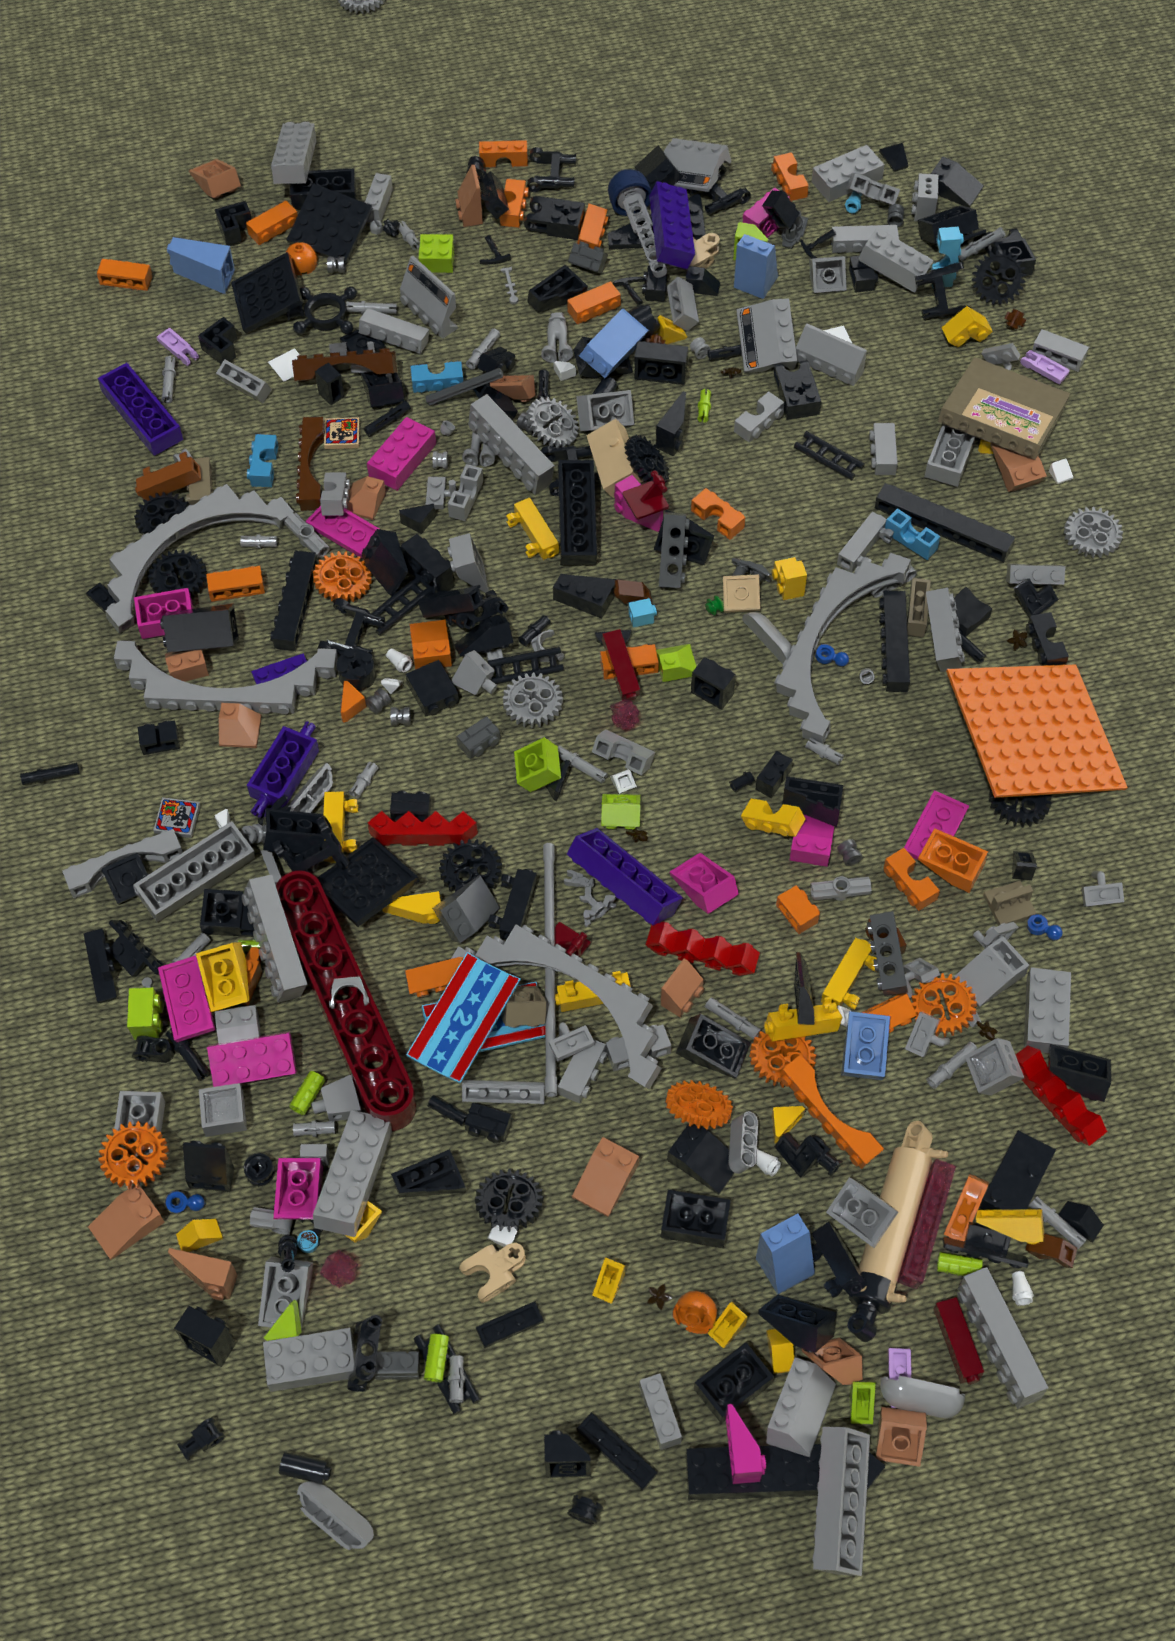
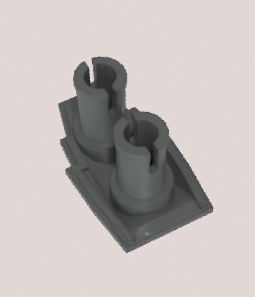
[781,210,808,249]
[731,558,771,582]

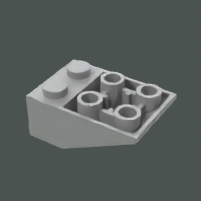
[954,936,1029,1007]

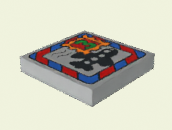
[153,797,200,838]

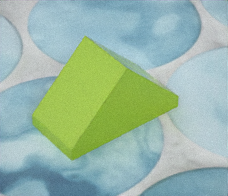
[264,1299,302,1341]
[850,1382,875,1424]

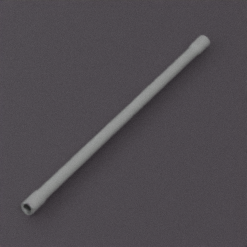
[543,843,557,1097]

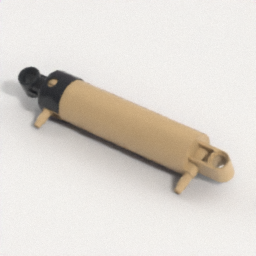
[847,1121,948,1342]

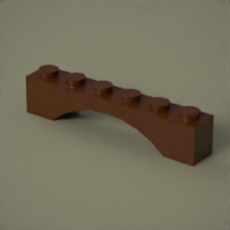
[292,348,397,381]
[296,417,325,511]

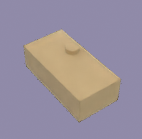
[586,418,643,498]

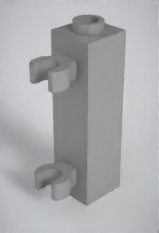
[837,512,894,573]

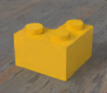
[941,306,993,347]
[771,557,807,600]

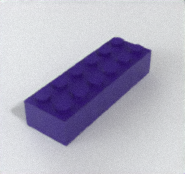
[649,181,695,269]
[98,363,183,456]
[567,828,683,925]

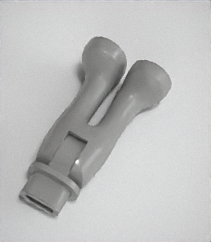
[541,312,573,363]
[462,431,495,467]

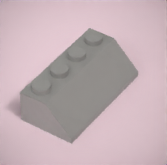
[796,323,867,386]
[767,1357,836,1457]

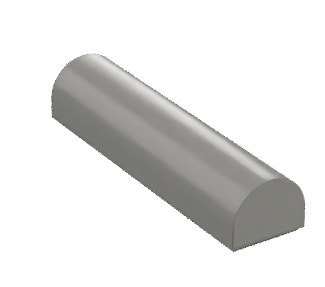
[462,1080,545,1104]

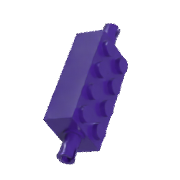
[247,721,319,818]

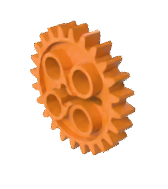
[313,551,372,602]
[911,973,977,1037]
[749,1031,816,1088]
[665,1080,733,1129]
[98,1121,169,1189]

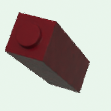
[602,629,640,701]
[933,1297,984,1385]

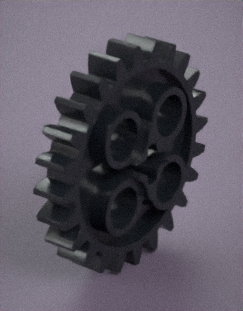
[972,250,1026,305]
[624,434,670,483]
[134,492,189,535]
[148,549,207,597]
[989,789,1052,827]
[439,838,502,892]
[475,1169,543,1232]

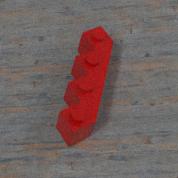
[367,811,478,846]
[645,922,760,976]
[1015,1045,1107,1146]

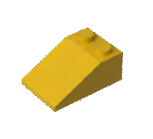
[196,942,249,1012]

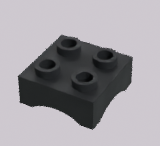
[954,587,992,636]

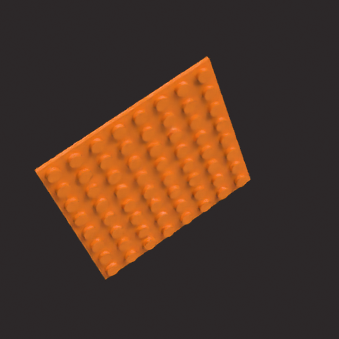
[946,664,1128,798]

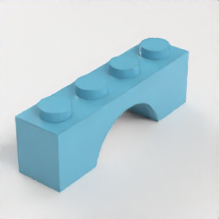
[931,227,963,287]

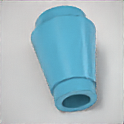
[845,192,861,213]

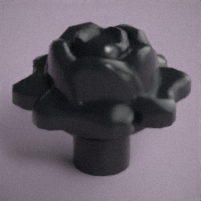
[383,219,400,237]

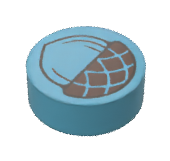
[297,1230,319,1253]

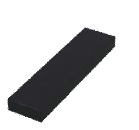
[577,1412,658,1491]

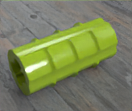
[289,1071,325,1115]
[937,1252,983,1276]
[424,1334,449,1382]

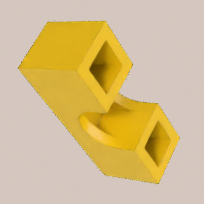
[741,798,805,837]

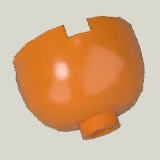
[285,242,317,276]
[673,1291,717,1334]

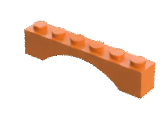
[779,1054,884,1169]

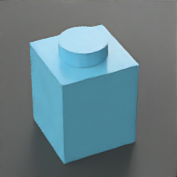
[628,598,657,628]

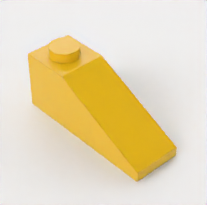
[382,891,441,924]
[976,1209,1044,1244]

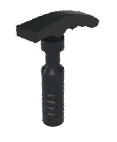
[800,229,836,258]
[480,235,511,265]
[613,277,643,305]

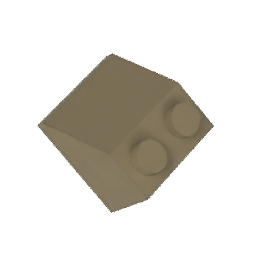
[501,986,547,1028]

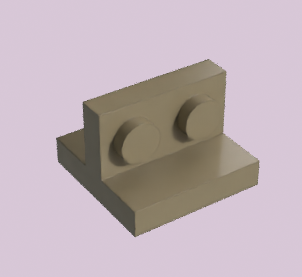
[983,881,1037,926]

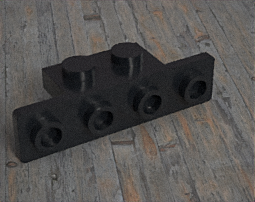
[109,920,164,977]
[84,929,117,1003]
[942,1222,1029,1269]

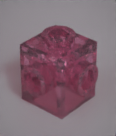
[610,699,639,730]
[319,1250,359,1288]

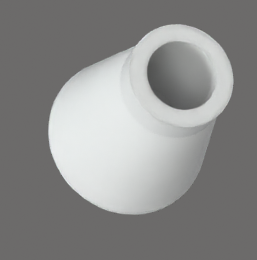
[386,649,413,672]
[756,1149,781,1176]
[1012,1271,1034,1306]

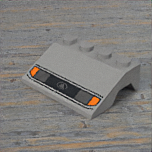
[664,138,732,192]
[400,256,458,339]
[736,298,797,373]

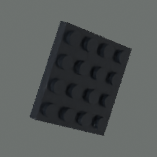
[287,184,373,265]
[231,252,303,334]
[317,837,420,927]

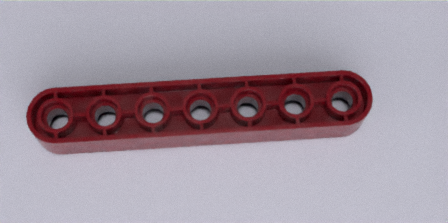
[276,871,416,1131]

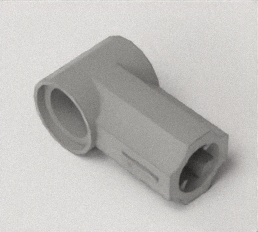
[250,1207,293,1235]

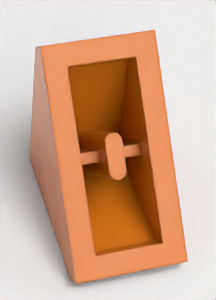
[341,681,366,722]

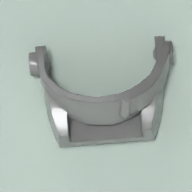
[531,629,564,662]
[329,976,369,1009]

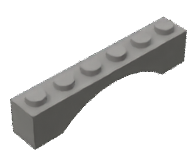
[62,829,183,898]

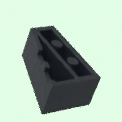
[527,265,588,313]
[553,574,617,619]
[782,776,843,827]
[391,1149,466,1198]

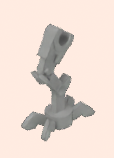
[564,870,617,927]

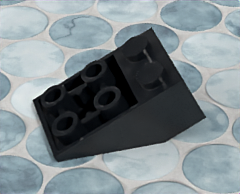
[454,614,514,657]
[183,1140,235,1192]

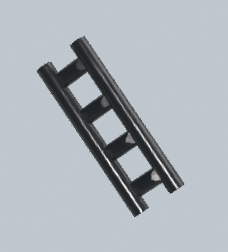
[794,431,865,480]
[366,577,432,636]
[488,646,564,684]
[413,1324,481,1415]

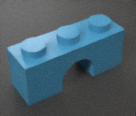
[411,361,463,393]
[247,434,279,487]
[885,509,941,560]

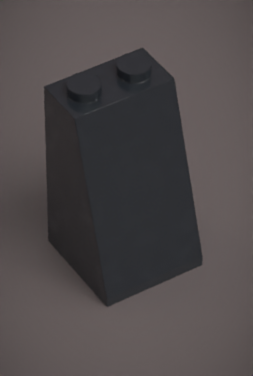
[160,603,239,652]

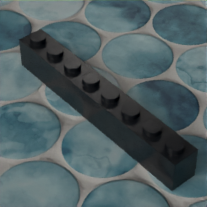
[875,483,1015,563]

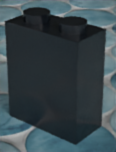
[405,660,459,717]

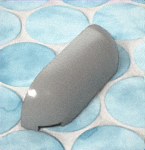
[742,612,792,664]
[289,763,333,813]
[880,1376,965,1419]
[297,1482,374,1550]

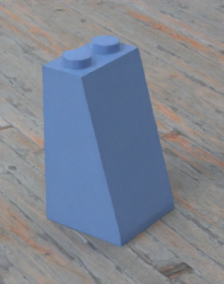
[734,234,778,299]
[167,237,235,294]
[579,308,648,378]
[756,1214,815,1295]

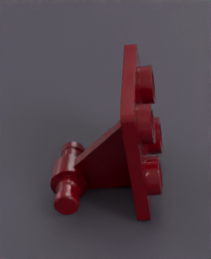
[622,470,669,520]
[554,922,590,957]

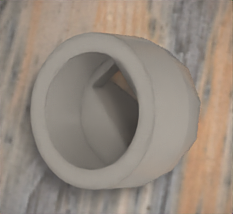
[370,220,383,234]
[440,421,455,436]
[859,668,875,684]

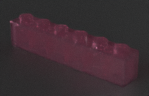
[897,1159,956,1290]

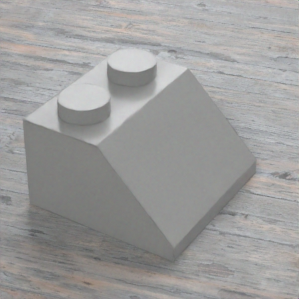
[809,256,847,293]

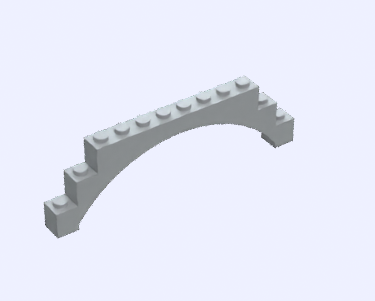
[105,484,294,634]
[775,553,911,744]
[114,641,338,714]
[451,925,662,1089]

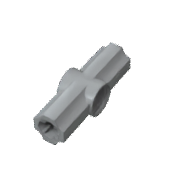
[284,513,329,558]
[810,876,872,901]

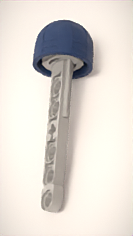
[608,169,667,278]

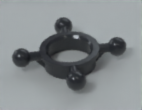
[293,286,357,335]

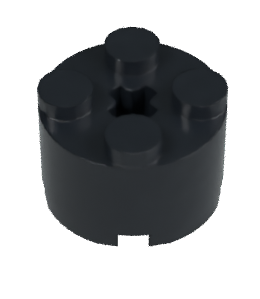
[628,304,660,342]
[337,648,376,691]

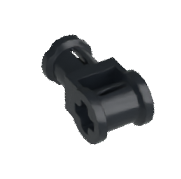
[812,1135,842,1176]
[177,1417,225,1461]

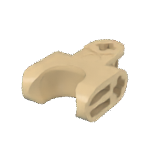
[686,233,720,272]
[459,1243,526,1303]

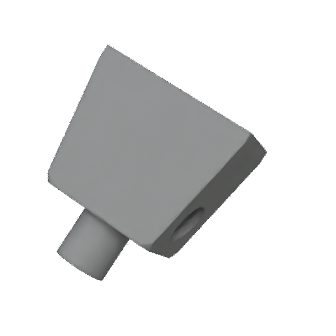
[451,650,497,695]
[311,1075,361,1121]

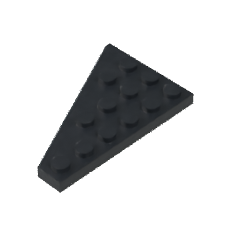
[608,194,706,250]

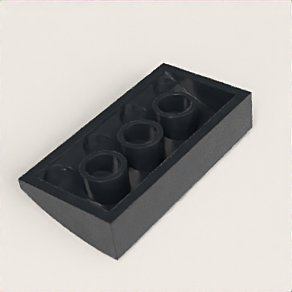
[794,952,815,1025]

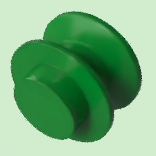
[705,596,724,616]

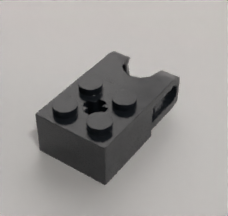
[524,196,585,240]
[984,228,1036,279]
[774,360,821,420]
[200,889,254,937]

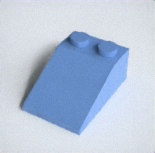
[841,1011,890,1080]

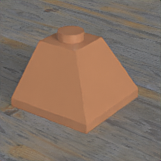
[490,375,536,402]
[345,476,386,520]
[219,703,262,748]
[802,1338,863,1385]

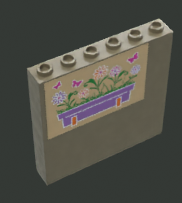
[938,357,1070,460]

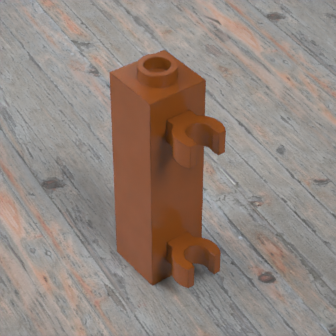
[135,451,201,501]

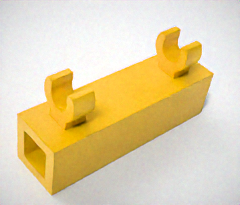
[506,497,559,560]
[323,792,358,863]
[821,937,877,1010]
[555,971,631,1012]
[764,997,842,1042]

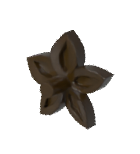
[721,367,741,378]
[1007,629,1028,651]
[626,828,648,843]
[976,1021,998,1041]
[647,1284,672,1311]

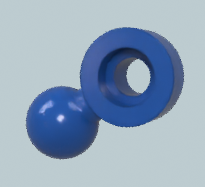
[815,644,849,666]
[1027,914,1063,940]
[165,1191,205,1213]

